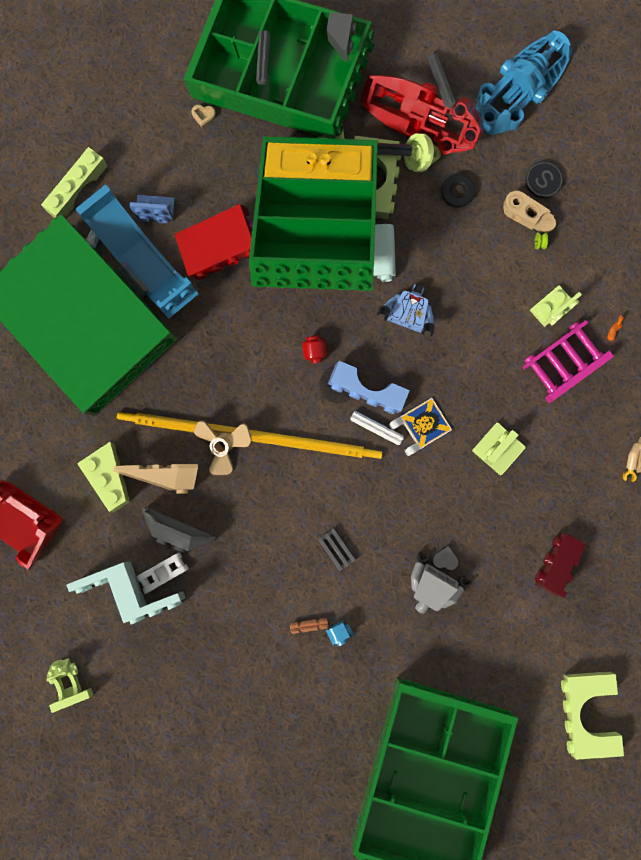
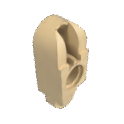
[503,191,556,234]

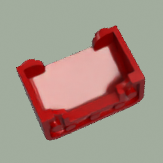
[0,480,62,570]

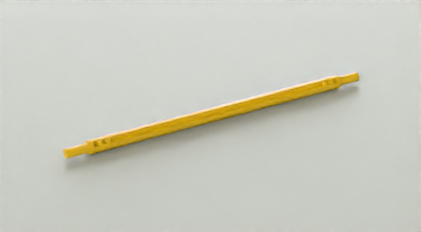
[117,412,382,459]

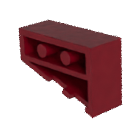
[534,533,586,598]

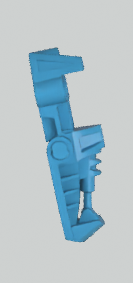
[476,30,573,135]

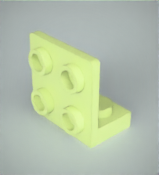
[530,286,582,327]

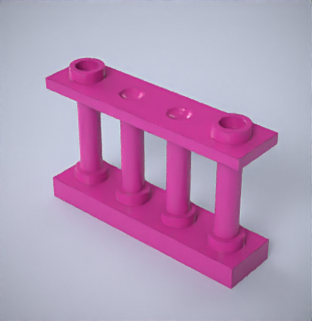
[522,320,614,403]

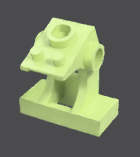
[46,658,94,713]

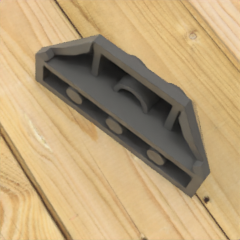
[142,507,217,553]

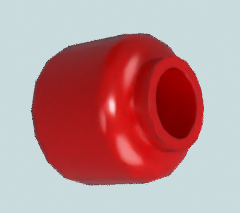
[302,335,328,364]

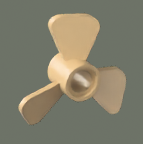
[194,421,252,475]

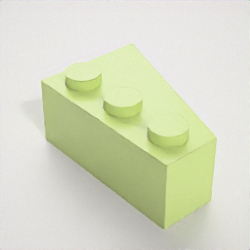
[77,442,130,513]

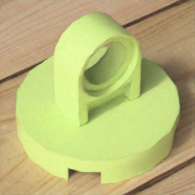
[404,133,441,172]

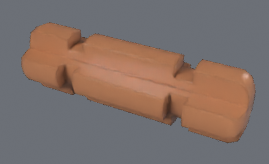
[290,618,328,634]

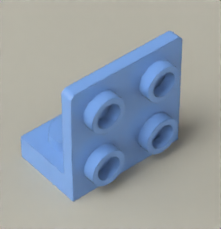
[130,195,175,223]

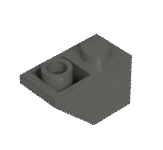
[327,12,357,61]

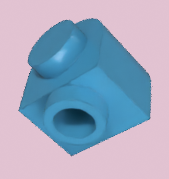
[326,620,353,646]

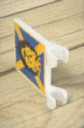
[389,398,452,456]

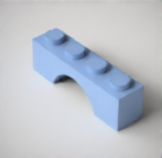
[328,361,410,414]

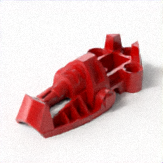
[362,75,483,154]

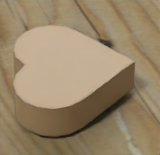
[192,105,216,128]

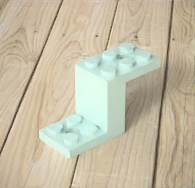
[67,562,186,625]

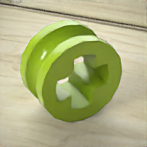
[535,232,548,250]

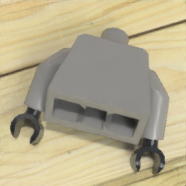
[411,551,471,614]

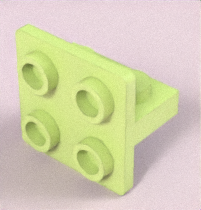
[472,423,525,475]

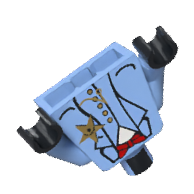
[377,284,435,336]

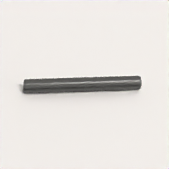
[427,52,456,109]

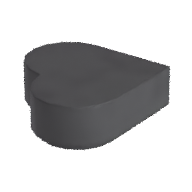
[432,546,458,570]

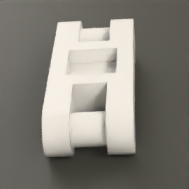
[136,552,189,594]

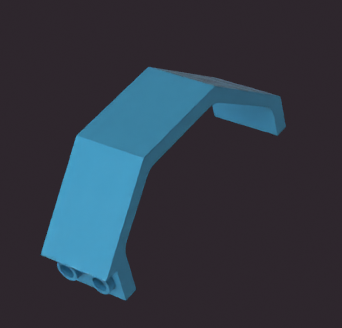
[76,184,198,318]

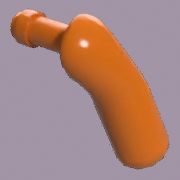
[607,316,624,341]

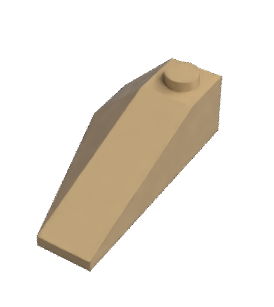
[112,464,198,494]

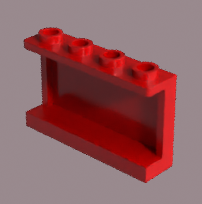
[175,204,252,280]

